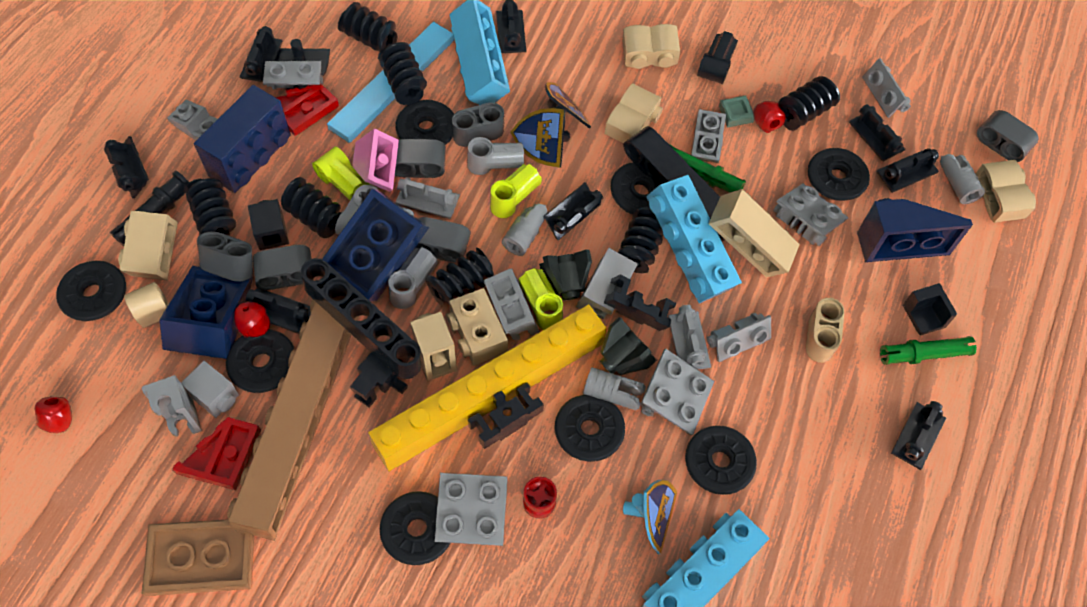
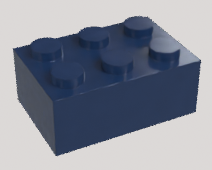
[194,85,291,193]
[322,188,429,301]

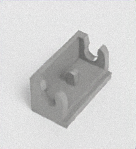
[576,248,637,319]
[484,268,540,340]
[142,375,202,437]

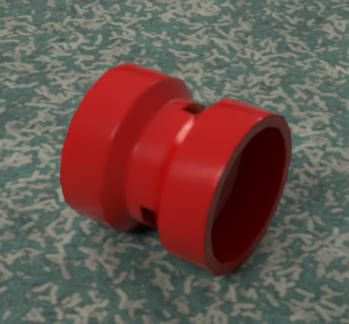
[523,477,557,519]

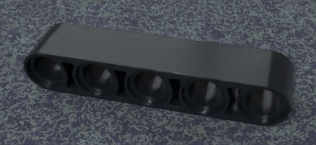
[623,126,725,242]
[301,258,421,379]

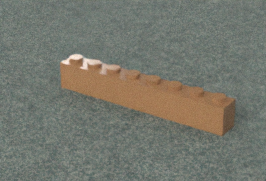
[227,296,359,541]

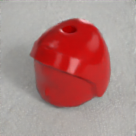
[753,101,786,133]
[234,302,270,338]
[34,396,72,433]

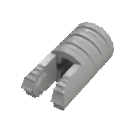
[940,154,985,204]
[502,203,548,256]
[583,367,646,410]

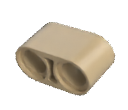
[124,282,169,328]
[806,298,845,363]

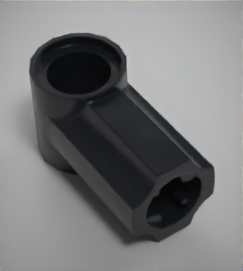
[697,31,738,85]

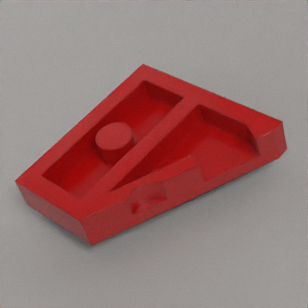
[275,83,339,136]
[172,417,261,491]

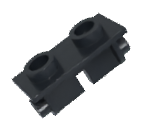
[496,0,526,53]
[240,26,283,82]
[849,104,905,162]
[104,136,149,199]
[876,148,939,193]
[543,182,603,240]
[246,288,311,334]
[891,401,946,470]

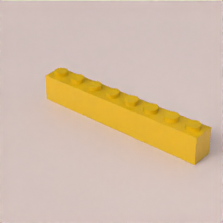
[368,304,607,472]

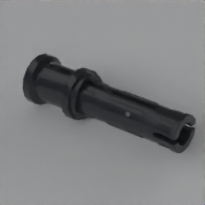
[110,170,189,246]

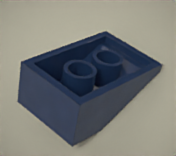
[857,198,973,262]
[159,265,253,359]

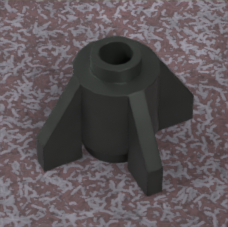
[539,250,592,300]
[600,317,657,375]

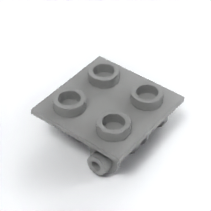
[773,183,848,246]
[640,349,714,435]
[435,473,508,546]

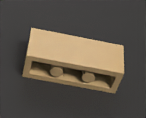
[708,189,800,278]

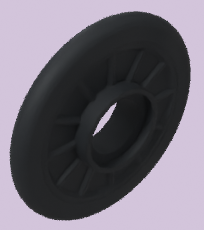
[396,100,454,145]
[808,148,870,201]
[611,163,657,215]
[56,261,126,321]
[226,329,295,393]
[555,395,625,462]
[685,426,757,495]
[380,491,450,565]

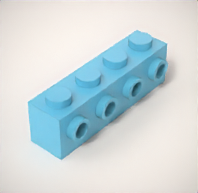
[449,0,510,105]
[646,175,742,303]
[642,509,770,607]

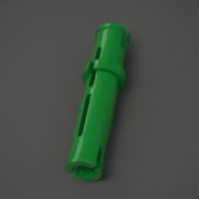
[669,144,746,193]
[880,336,977,365]

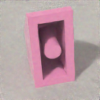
[352,129,399,192]

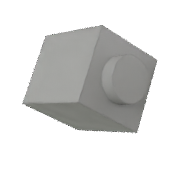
[181,361,239,418]

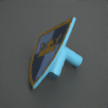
[623,480,677,555]

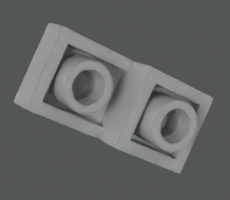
[167,100,217,140]
[691,109,726,163]

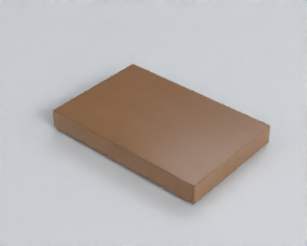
[142,519,254,596]

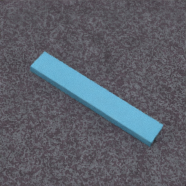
[327,22,454,143]

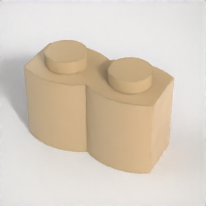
[622,24,680,69]
[604,83,663,143]
[975,160,1036,223]

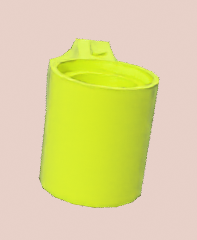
[312,146,369,200]
[490,164,542,218]
[518,268,563,330]

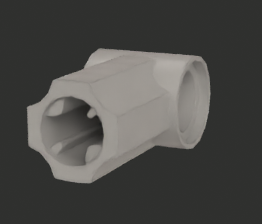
[467,137,524,175]
[388,247,438,309]

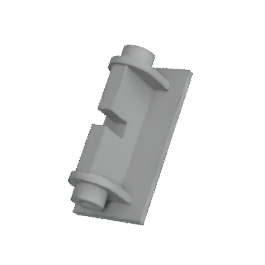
[862,58,911,118]
[263,61,323,90]
[395,177,460,219]
[668,305,711,370]
[707,313,771,362]

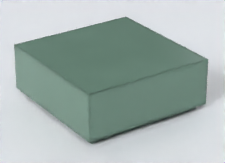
[719,96,754,128]

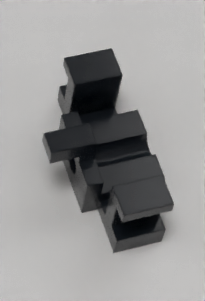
[604,274,676,331]
[350,353,411,408]
[468,382,544,449]

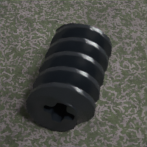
[338,2,398,52]
[378,42,427,105]
[778,76,840,131]
[281,177,342,238]
[184,178,236,236]
[618,207,664,273]
[426,248,494,305]

